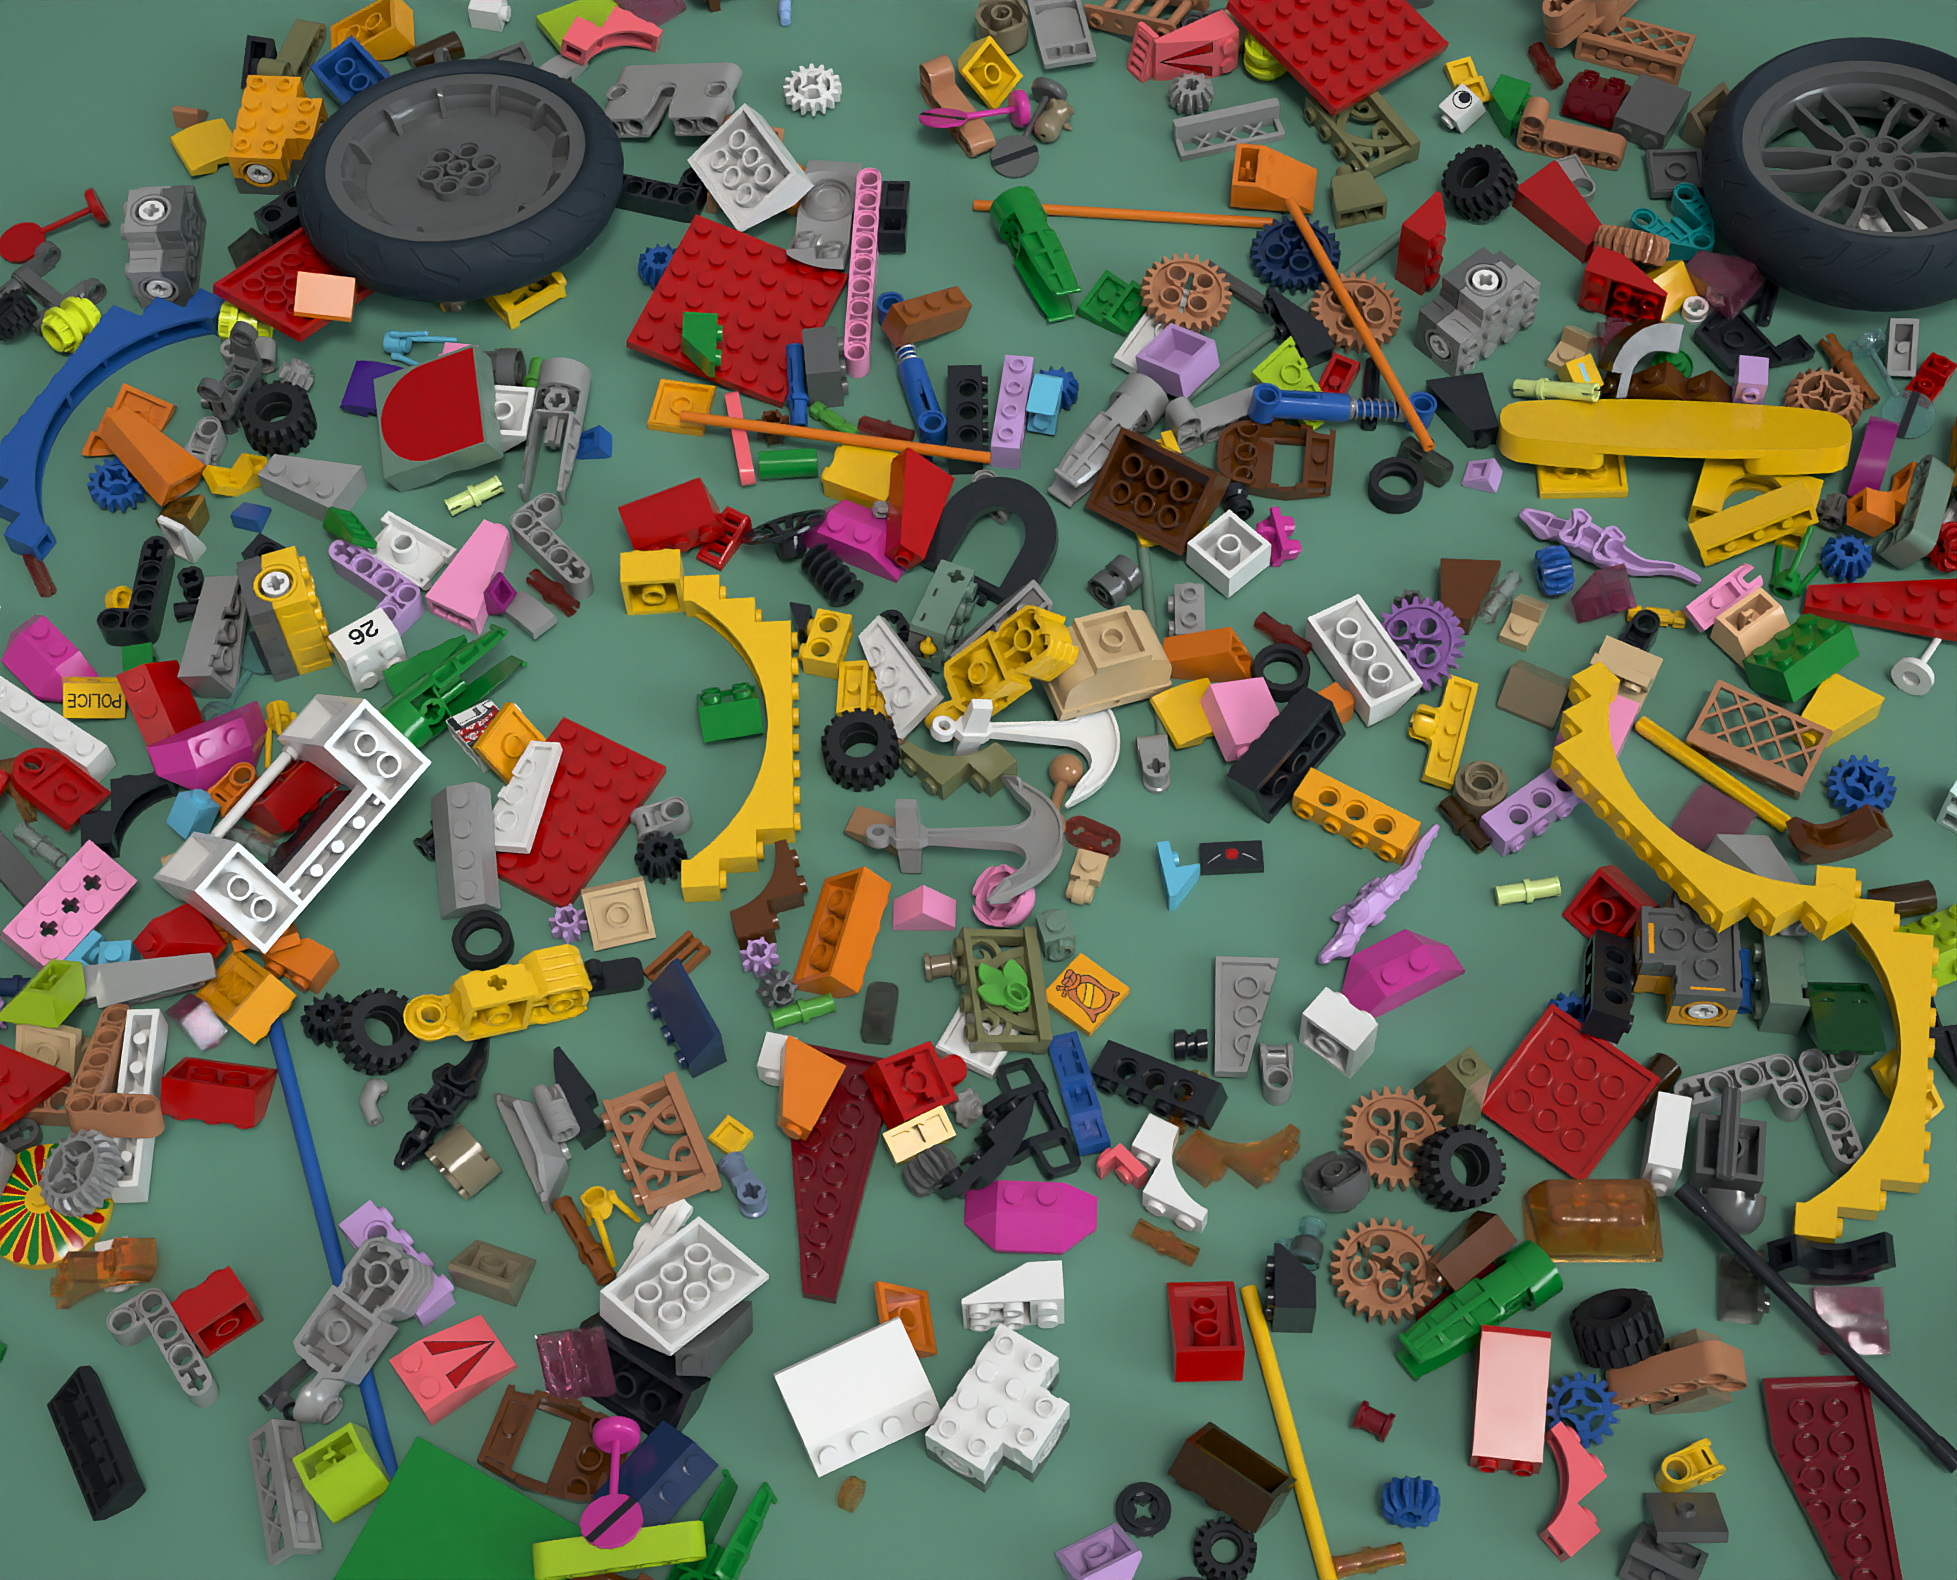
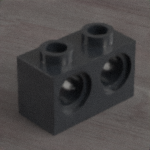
[253,186,302,245]

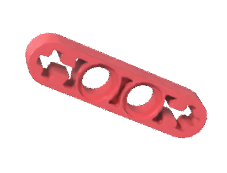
[724,391,756,486]

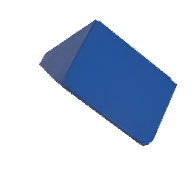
[576,425,612,460]
[230,502,272,533]

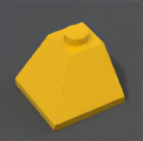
[957,36,1023,109]

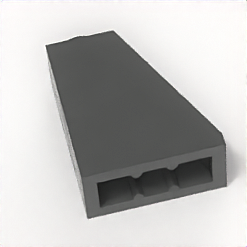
[675,1301,753,1376]

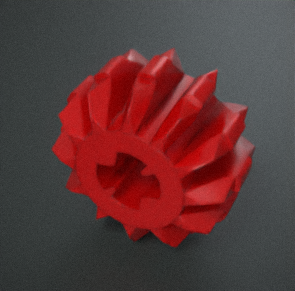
[1925,521,1957,572]

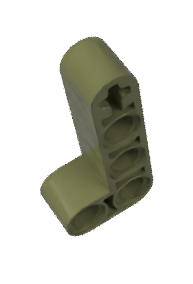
[257,19,326,84]

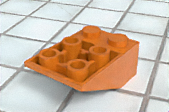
[1230,143,1317,214]

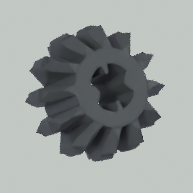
[903,1144,959,1197]

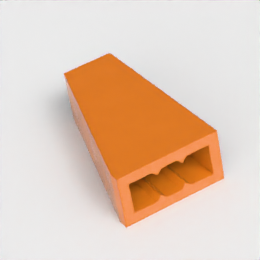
[100,406,206,506]

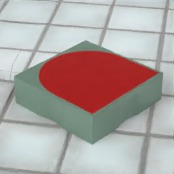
[373,344,504,493]

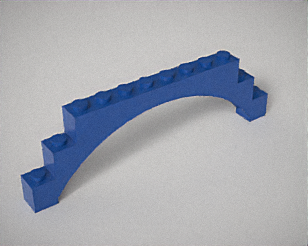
[0,288,226,564]

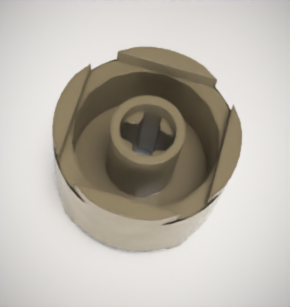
[975,0,1029,54]
[424,1122,502,1201]

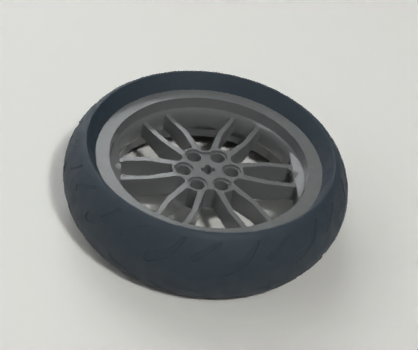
[1702,37,1957,312]

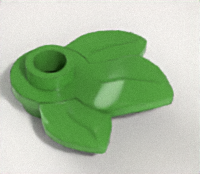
[977,959,1031,1012]

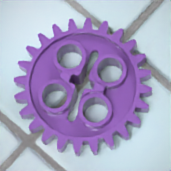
[1380,596,1466,694]

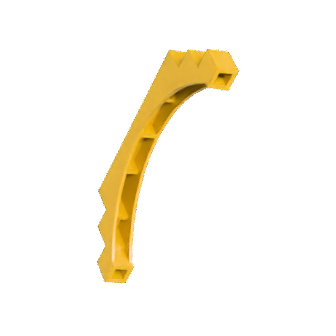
[681,574,801,902]
[1550,661,1857,941]
[1792,865,1939,1244]

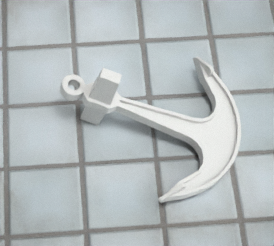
[930,699,1120,809]

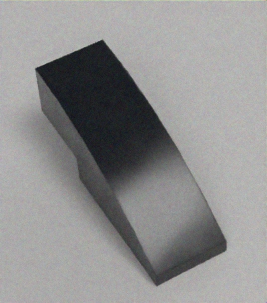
[878,181,910,252]
[554,1046,606,1150]

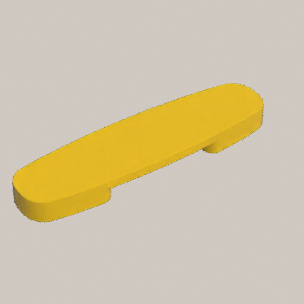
[1498,399,1852,475]

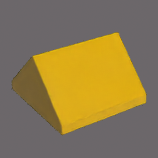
[1643,260,1698,321]

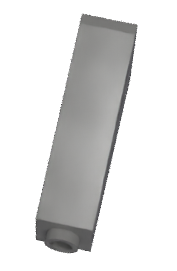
[1706,834,1809,936]

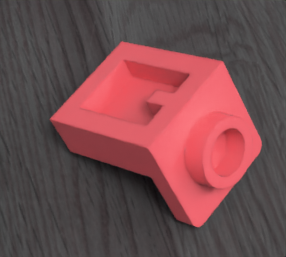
[1096,1143,1148,1190]

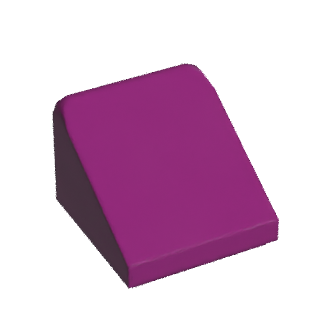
[483,572,517,615]

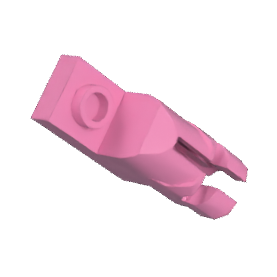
[1682,563,1763,633]

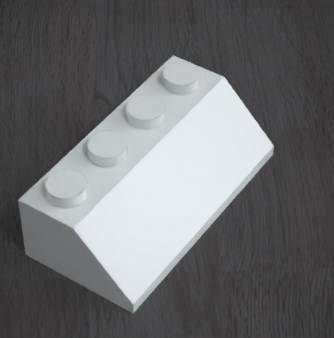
[1305,594,1423,727]

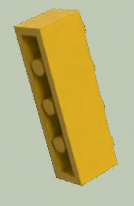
[1688,479,1819,567]

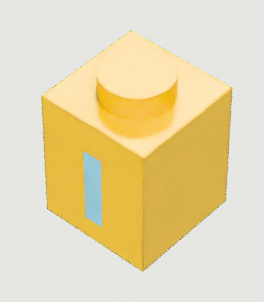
[1556,353,1604,391]

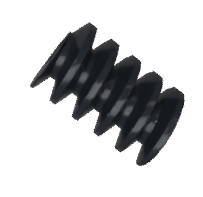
[801,543,864,606]

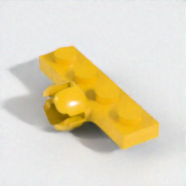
[1408,675,1479,790]

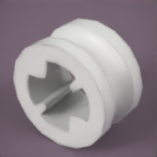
[1681,296,1709,325]

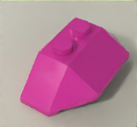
[803,499,906,583]
[1,614,99,702]
[146,701,267,791]
[1341,929,1465,1019]
[964,1180,1098,1255]

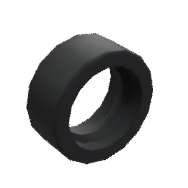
[1368,457,1424,514]
[1252,643,1310,703]
[452,910,515,971]

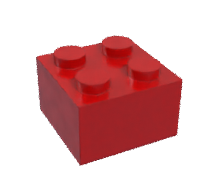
[170,1266,264,1358]

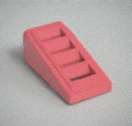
[1127,21,1159,83]

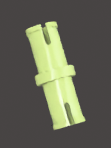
[444,475,504,517]
[1494,876,1561,906]

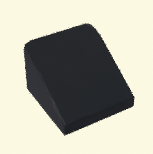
[789,602,813,645]

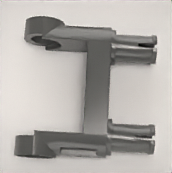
[0,241,107,335]
[197,321,265,435]

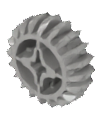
[38,1128,125,1218]

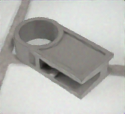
[1555,154,1596,204]

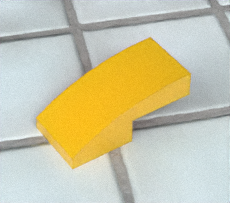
[1443,56,1490,104]

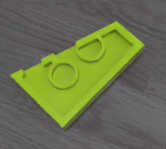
[1250,336,1326,432]

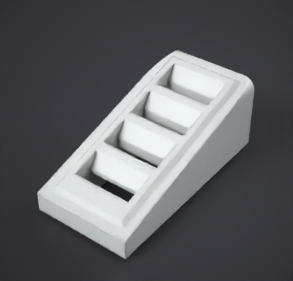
[157,515,207,564]

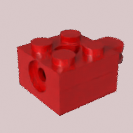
[862,1040,967,1130]

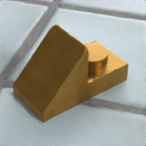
[155,494,209,538]

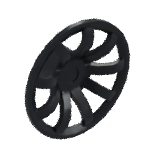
[742,509,827,560]

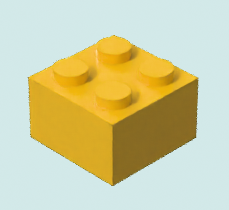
[620,549,686,615]

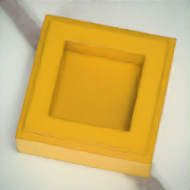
[707,1114,754,1155]

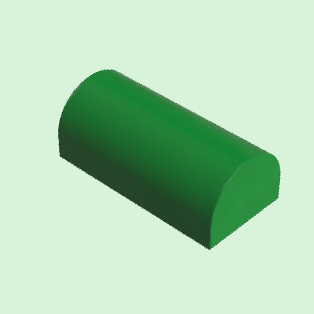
[758,448,819,480]

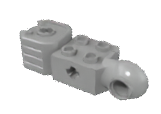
[293,1236,434,1425]

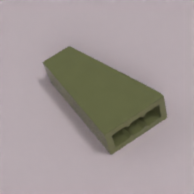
[1413,1047,1492,1128]

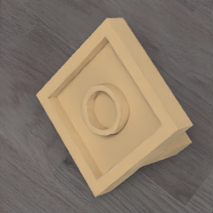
[1590,635,1664,716]
[581,876,656,951]
[15,1024,91,1087]

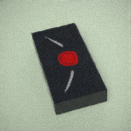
[1199,840,1264,876]

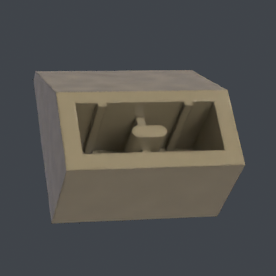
[1649,1328,1732,1415]

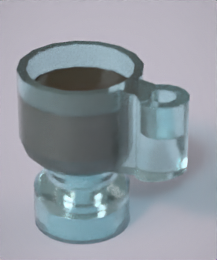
[1272,1216,1327,1271]

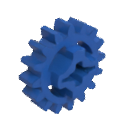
[87,455,148,512]
[1826,755,1897,815]
[1546,1372,1621,1448]

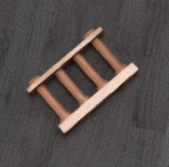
[1083,0,1210,37]

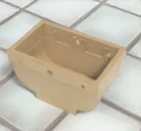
[1041,605,1172,721]

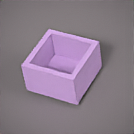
[1135,323,1220,398]

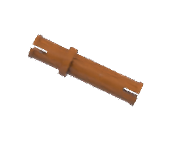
[1818,333,1880,409]
[552,1195,616,1286]

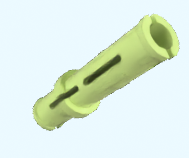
[1513,378,1600,402]

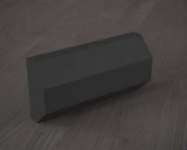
[47,1365,146,1521]

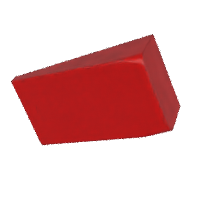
[1318,352,1361,393]

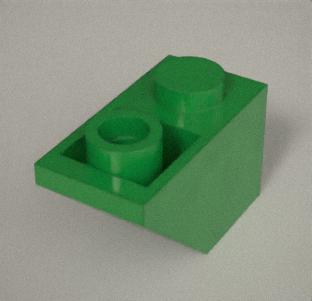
[1488,74,1533,139]
[682,312,723,377]

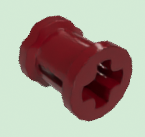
[1352,1400,1396,1443]

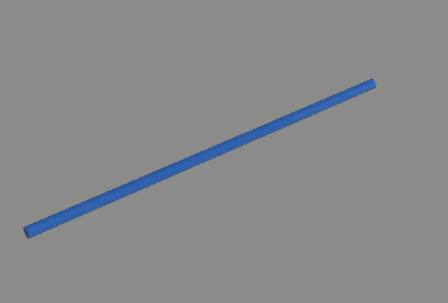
[268,1015,398,1480]

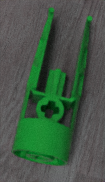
[990,186,1081,323]
[377,624,527,750]
[1395,1239,1563,1381]
[666,1469,778,1580]

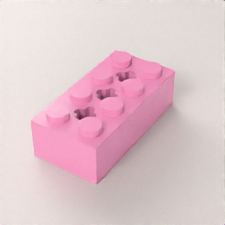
[0,840,137,971]

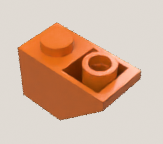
[260,938,340,995]

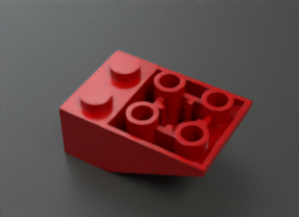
[1577,245,1668,324]

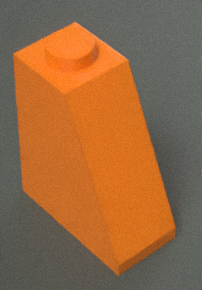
[1163,626,1253,683]
[777,1035,846,1141]

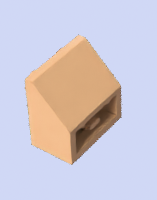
[1710,587,1790,670]

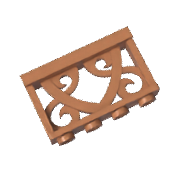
[600,1071,722,1215]

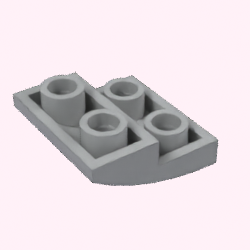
[786,230,851,269]

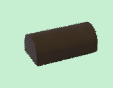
[405,30,466,68]
[1867,880,1937,918]
[1634,1053,1682,1122]

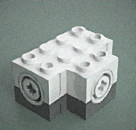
[925,1323,1070,1493]

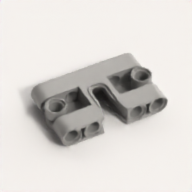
[604,62,743,138]

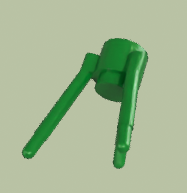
[1769,525,1821,600]

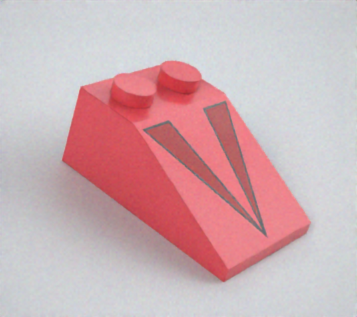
[1152,9,1240,81]
[389,1314,518,1426]

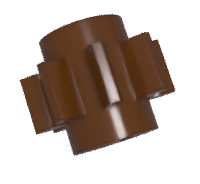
[756,409,789,446]

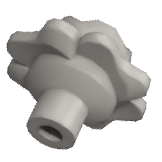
[949,1088,983,1128]

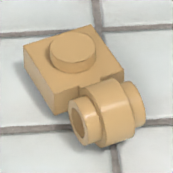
[1066,848,1109,906]

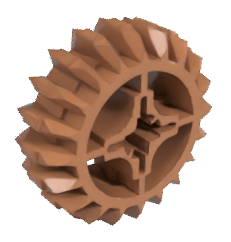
[1593,224,1670,267]
[1783,366,1864,429]

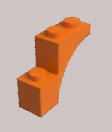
[1847,461,1918,538]

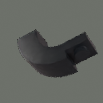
[1767,1231,1896,1286]

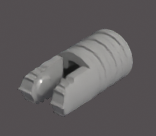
[532,1084,580,1143]

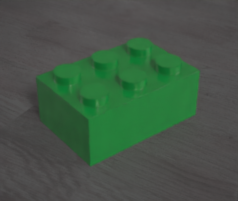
[1742,613,1859,703]

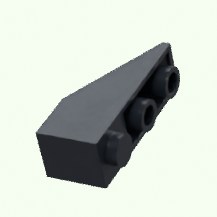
[1262,287,1335,369]

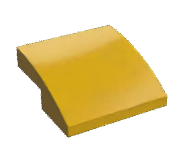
[170,118,233,176]
[836,660,891,719]
[1150,678,1215,749]

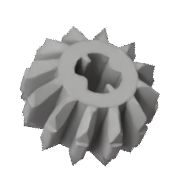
[1168,71,1214,116]

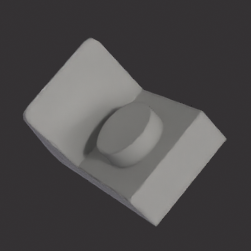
[1882,318,1919,377]

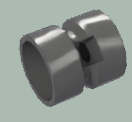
[1088,554,1144,610]

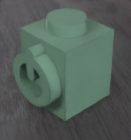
[1036,908,1076,961]

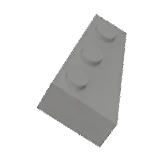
[258,454,369,522]

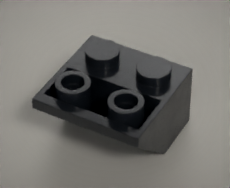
[1265,1243,1316,1333]

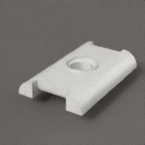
[359,511,457,591]

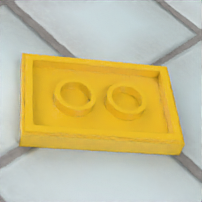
[1535,454,1628,499]

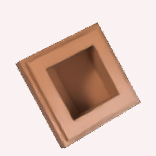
[172,105,208,129]

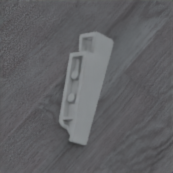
[76,953,217,1010]

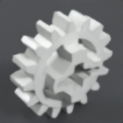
[783,64,842,116]

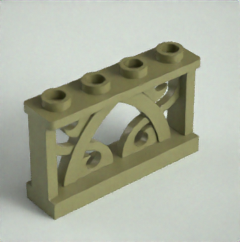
[1303,91,1421,177]
[952,927,1053,1054]

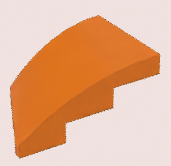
[81,383,177,457]

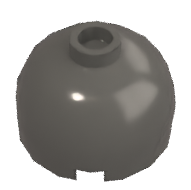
[1302,1149,1371,1212]
[1699,1188,1767,1235]

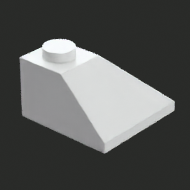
[495,385,536,452]

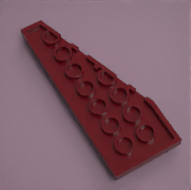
[790,1043,884,1304]
[1761,1375,1903,1580]

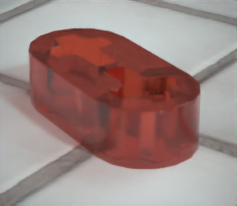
[1065,815,1121,858]

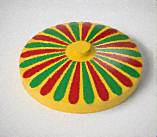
[0,1143,114,1270]

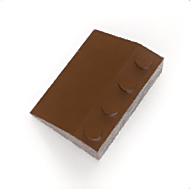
[1085,426,1231,556]

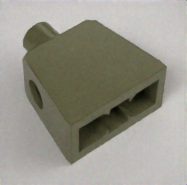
[1329,165,1388,229]

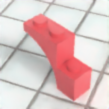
[560,6,663,66]
[1538,1421,1608,1563]

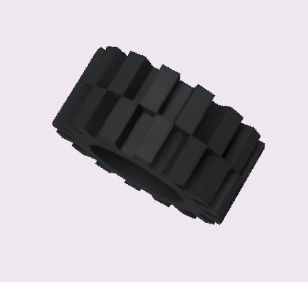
[0,289,37,341]
[1193,1516,1257,1580]

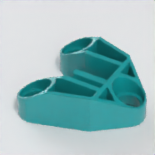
[1629,182,1715,261]

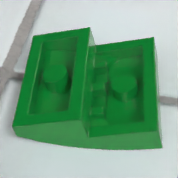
[1075,269,1148,336]

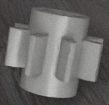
[278,358,314,390]

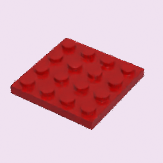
[1481,1003,1661,1186]

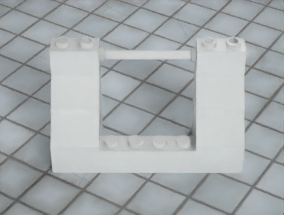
[153,694,432,954]

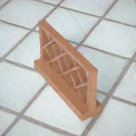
[1574,16,1696,86]
[1685,679,1833,800]

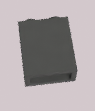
[1611,73,1691,150]

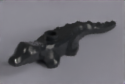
[394,1037,490,1170]

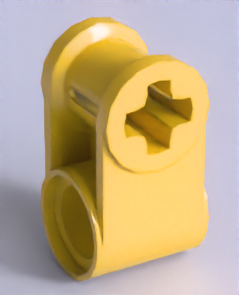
[1655,1438,1727,1493]

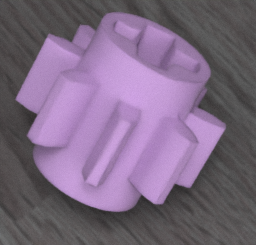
[548,903,589,944]
[740,937,780,978]

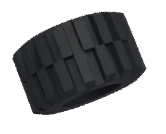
[1441,144,1518,222]
[239,380,317,457]
[821,707,901,792]
[334,988,420,1076]
[1413,1124,1506,1212]
[1569,1288,1664,1370]

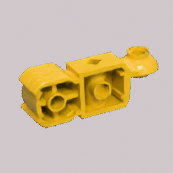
[924,605,1079,741]
[403,944,593,1042]

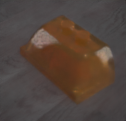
[1522,1179,1664,1263]

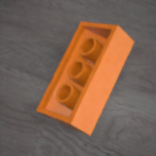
[792,866,892,999]

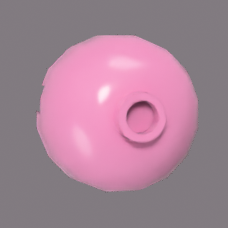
[972,864,1036,928]

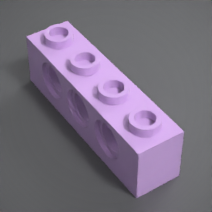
[991,355,1034,469]
[1479,768,1586,858]
[339,1200,456,1329]

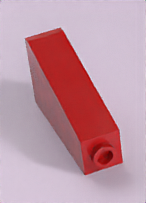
[1512,160,1602,264]
[885,447,955,570]

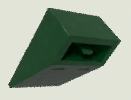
[1802,982,1886,1055]

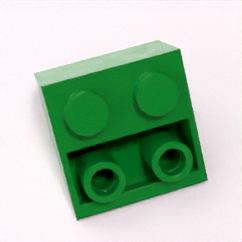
[697,682,764,743]

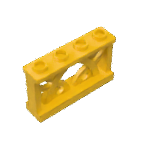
[483,270,567,330]

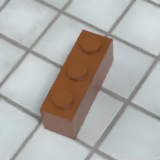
[881,286,972,348]

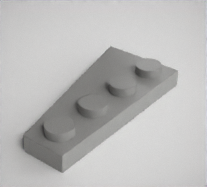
[1214,956,1279,1078]

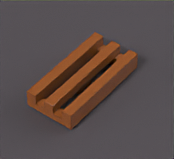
[643,930,711,983]

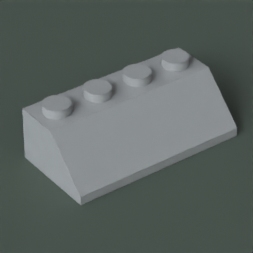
[431,781,501,920]

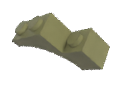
[900,741,1017,801]

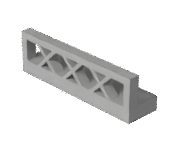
[1172,97,1285,162]
[247,1419,323,1565]

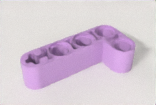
[328,539,425,637]

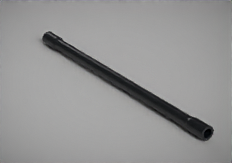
[1674,1181,1957,1473]

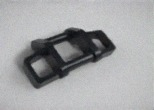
[983,1058,1081,1180]

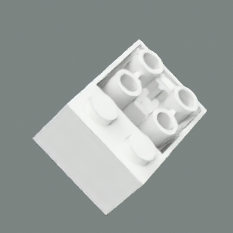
[961,1260,1065,1332]

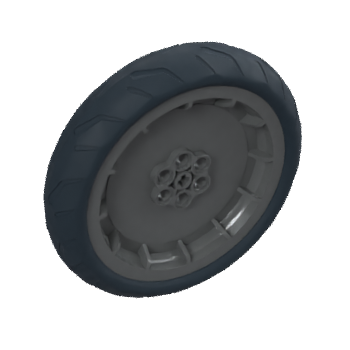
[295,59,624,302]

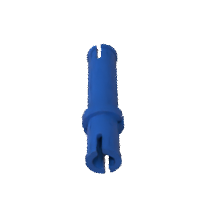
[785,343,809,427]

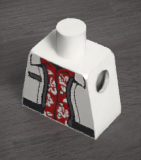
[446,700,522,774]

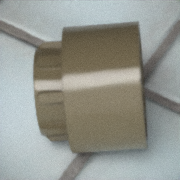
[1452,761,1509,822]

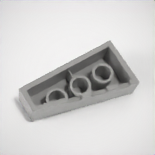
[177,575,248,698]

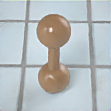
[1049,753,1084,834]

